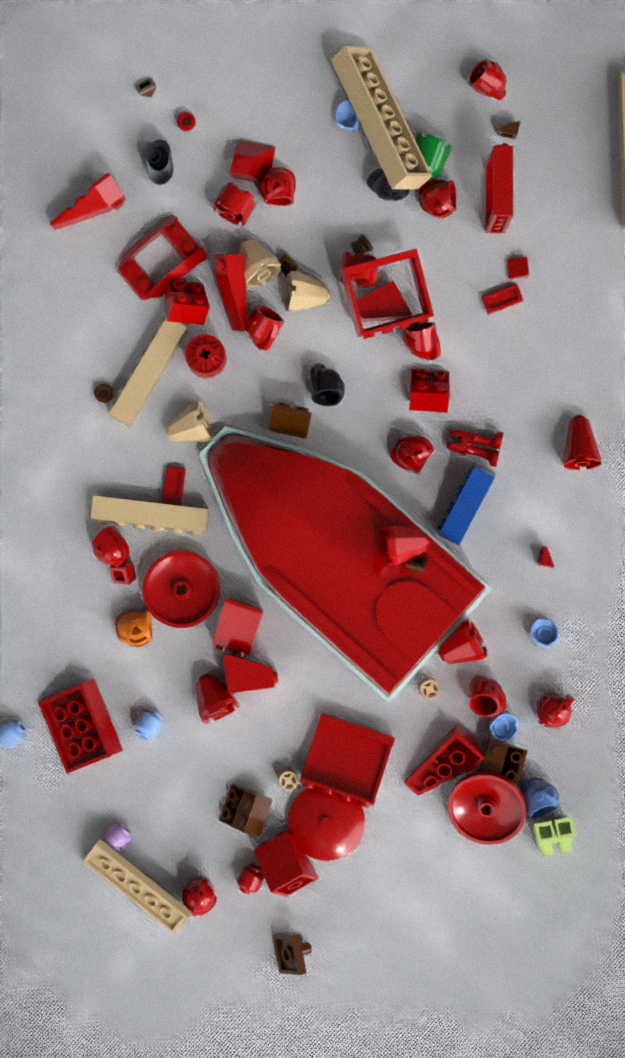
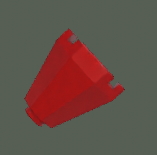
[380,524,429,566]
[438,619,488,664]
[196,674,240,724]

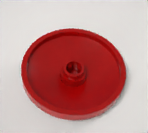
[143,551,220,628]
[448,771,527,845]
[288,787,365,861]

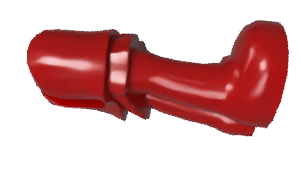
[446,429,504,467]

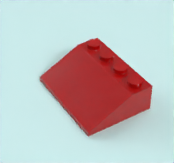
[38,679,123,774]

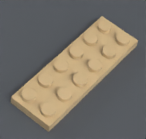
[83,839,192,934]

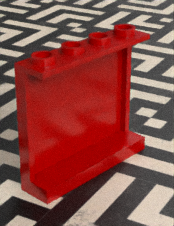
[299,713,395,808]

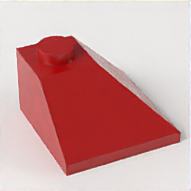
[230,140,276,183]

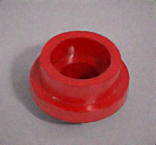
[177,112,196,132]

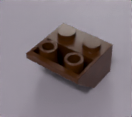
[269,402,312,439]
[479,738,528,786]
[219,784,273,836]

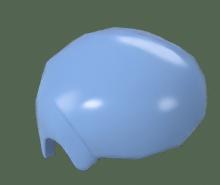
[335,100,361,131]
[530,619,559,648]
[489,712,518,742]

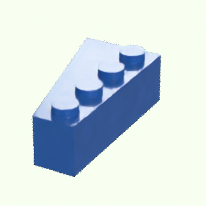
[437,463,495,545]

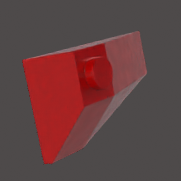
[50,173,126,230]
[214,254,247,331]
[404,724,485,796]

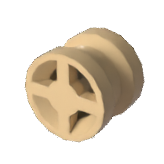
[419,679,440,699]
[279,770,298,790]

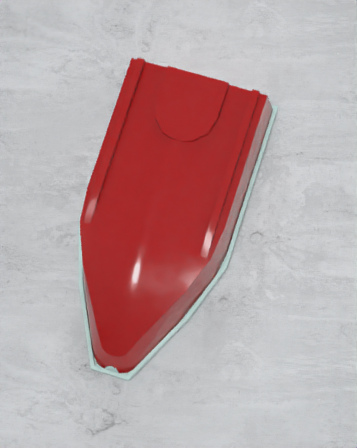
[199,426,491,703]

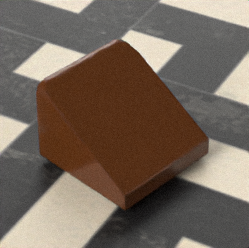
[497,121,521,140]

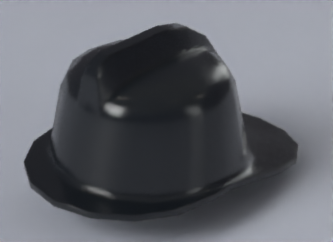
[142,140,174,185]

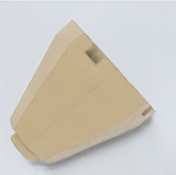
[238,239,281,288]
[284,271,330,312]
[166,401,215,443]

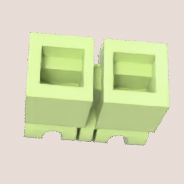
[533,817,576,857]

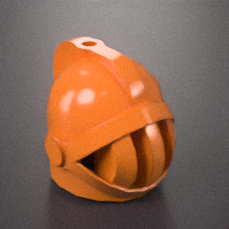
[115,610,153,647]

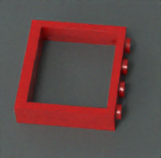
[486,143,513,233]
[340,248,434,339]

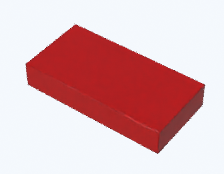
[481,283,524,315]
[162,466,186,506]

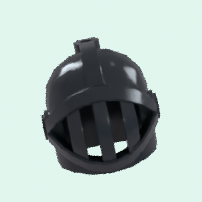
[367,168,410,201]
[310,363,345,406]

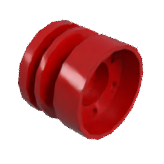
[185,334,227,379]

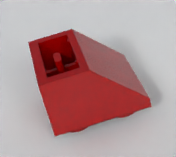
[164,280,210,325]
[409,369,450,413]

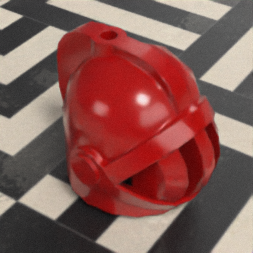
[469,59,507,101]
[259,167,296,206]
[419,179,457,218]
[247,306,284,351]
[403,322,441,360]
[390,436,434,475]
[91,526,130,567]
[469,675,507,717]
[536,693,574,728]
[181,876,217,917]

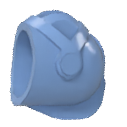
[518,778,559,819]

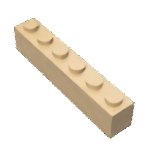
[108,318,188,428]
[91,496,209,536]

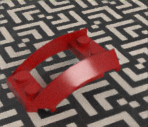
[117,215,207,300]

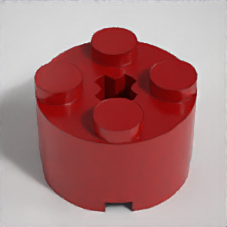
[212,182,256,226]
[339,252,379,288]

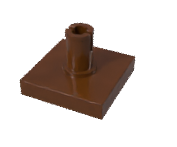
[272,933,312,975]

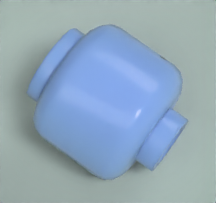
[134,710,163,741]
[0,720,25,748]

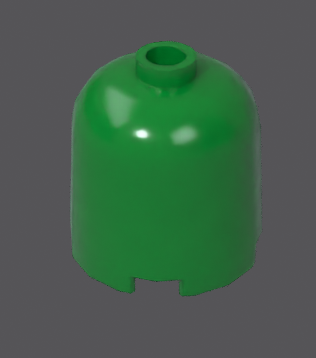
[415,132,452,179]

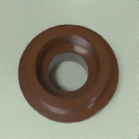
[94,384,114,403]

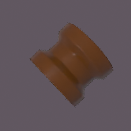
[350,234,373,254]

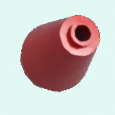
[563,415,602,470]

